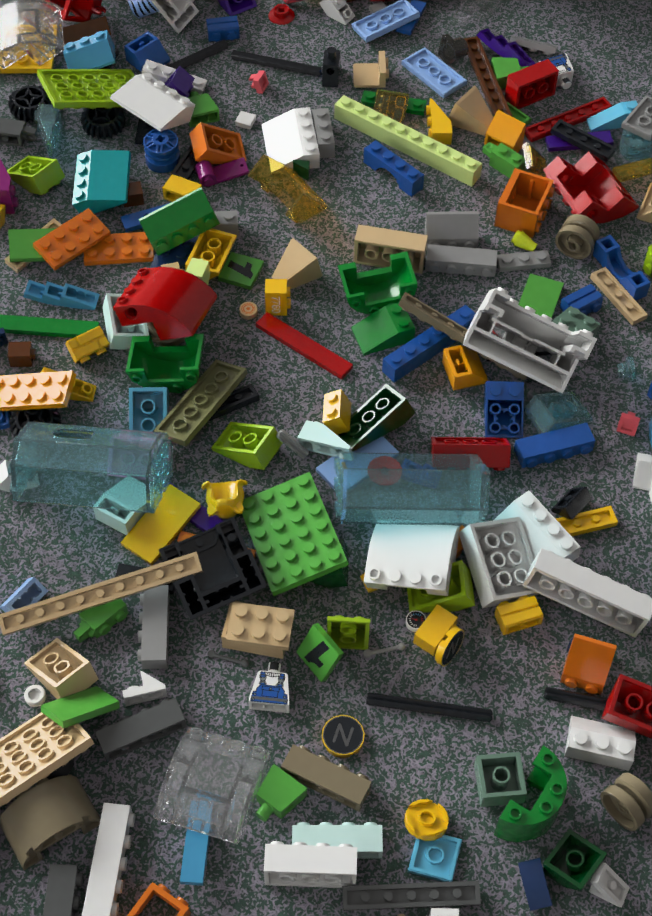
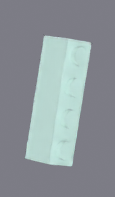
[292,822,383,858]

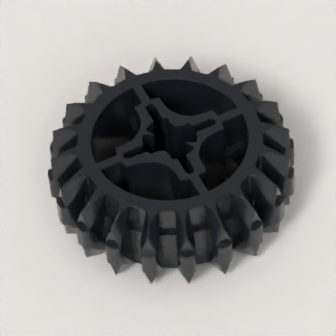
[8,84,52,123]
[81,107,125,140]
[9,408,62,447]

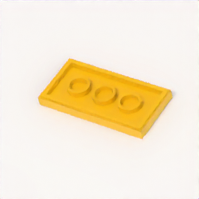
[120,484,201,566]

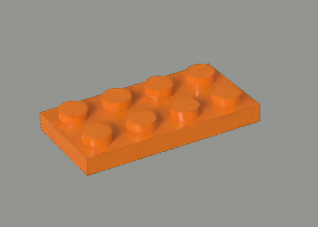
[33,208,110,271]
[84,232,154,266]

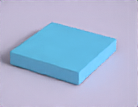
[408,835,462,882]

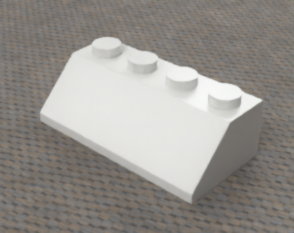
[264,841,357,888]

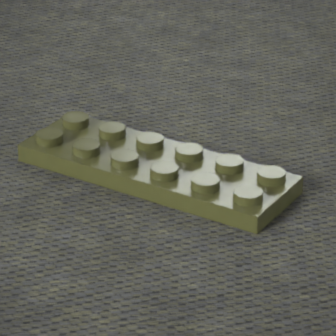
[154,359,248,447]

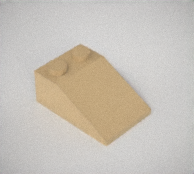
[24,638,98,699]

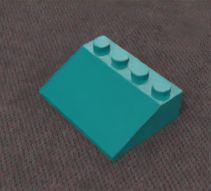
[72,150,131,214]

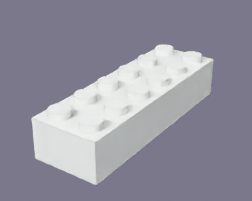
[522,548,652,638]

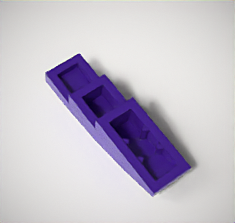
[476,28,536,67]

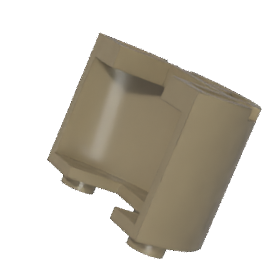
[0,774,101,870]

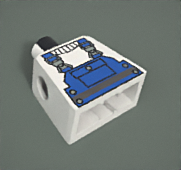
[539,53,574,89]
[249,662,290,713]

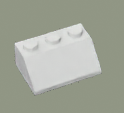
[564,716,636,771]

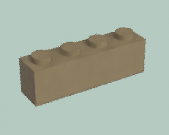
[281,744,372,812]

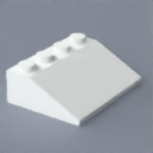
[110,72,195,132]
[262,107,320,173]
[494,490,581,561]
[458,517,539,608]

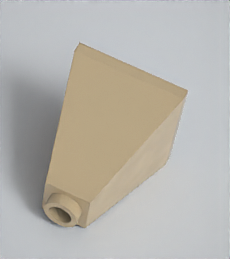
[448,85,494,135]
[272,238,323,289]

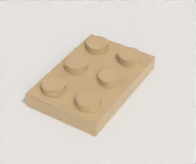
[226,602,295,651]

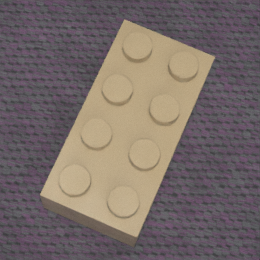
[354,224,428,274]

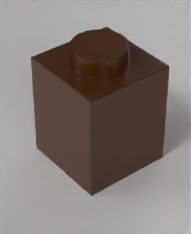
[124,181,144,208]
[7,341,37,367]

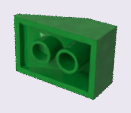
[351,302,415,355]

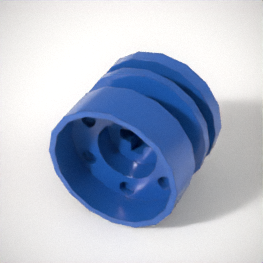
[143,129,180,173]

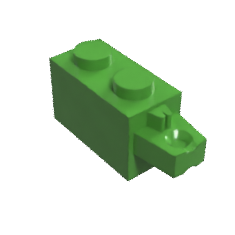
[482,142,526,178]
[74,599,128,643]

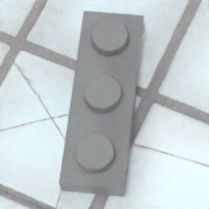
[510,35,558,55]
[497,250,551,272]

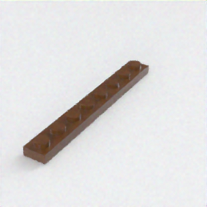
[463,36,513,117]

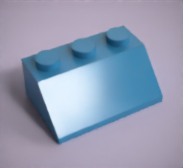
[63,30,116,69]

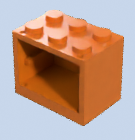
[494,168,555,238]

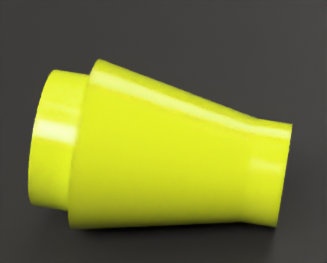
[511,230,538,252]

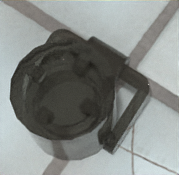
[438,34,469,65]

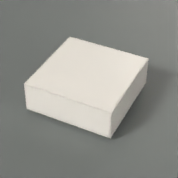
[235,111,256,130]

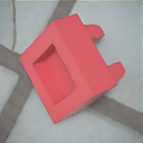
[249,70,269,94]
[616,411,640,437]

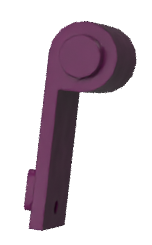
[195,157,250,187]

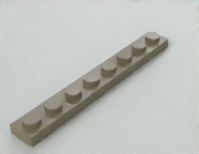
[398,292,527,381]

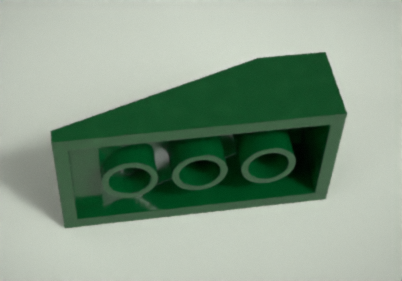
[337,384,416,452]

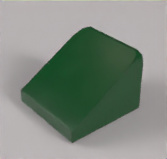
[293,160,310,181]

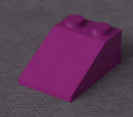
[0,159,19,214]

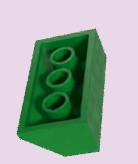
[139,187,220,256]

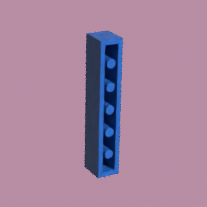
[382,305,476,383]

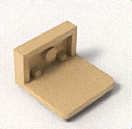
[353,51,389,88]

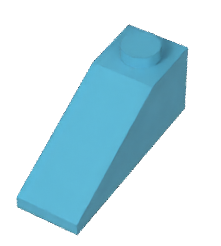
[586,100,638,132]

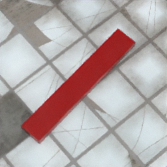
[524,97,612,143]
[256,312,353,380]

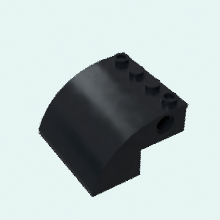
[159,517,267,621]

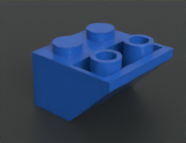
[124,31,170,72]

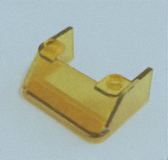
[248,154,328,223]

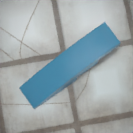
[23,280,100,310]
[180,800,214,886]

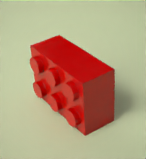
[505,59,559,109]

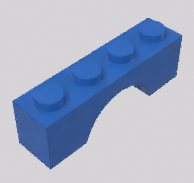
[363,140,424,197]
[592,235,651,301]

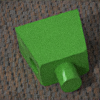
[491,57,528,89]
[187,91,220,128]
[255,764,307,822]

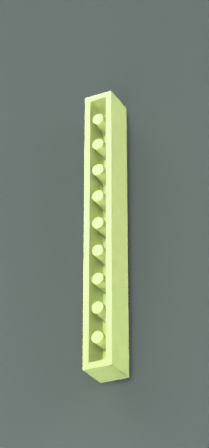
[334,95,482,187]

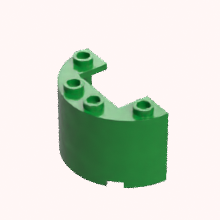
[338,251,418,315]
[125,334,205,393]
[494,745,567,842]

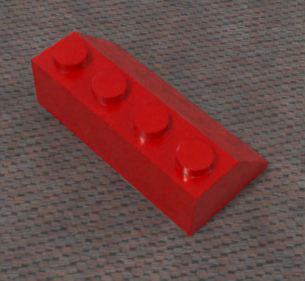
[431,437,511,471]
[601,674,652,739]

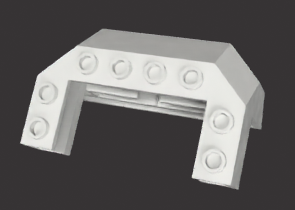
[463,287,597,394]

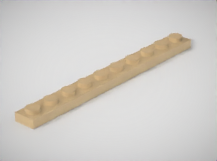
[0,552,203,636]

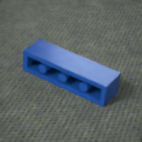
[514,422,596,468]

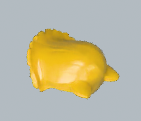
[201,479,248,519]

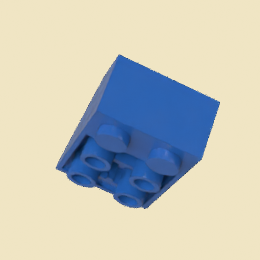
[484,381,524,438]

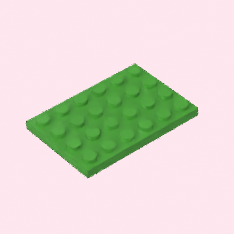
[242,472,349,596]

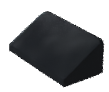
[551,487,592,520]

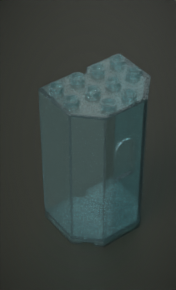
[8,421,173,513]
[334,452,491,525]

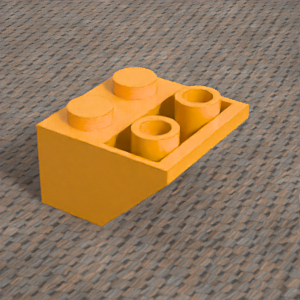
[484,110,526,153]
[442,345,488,391]

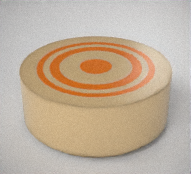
[239,302,257,320]

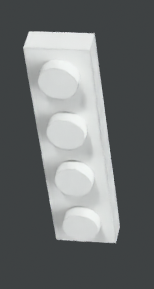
[141,59,207,94]

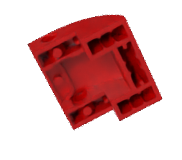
[543,151,639,224]
[113,267,217,341]

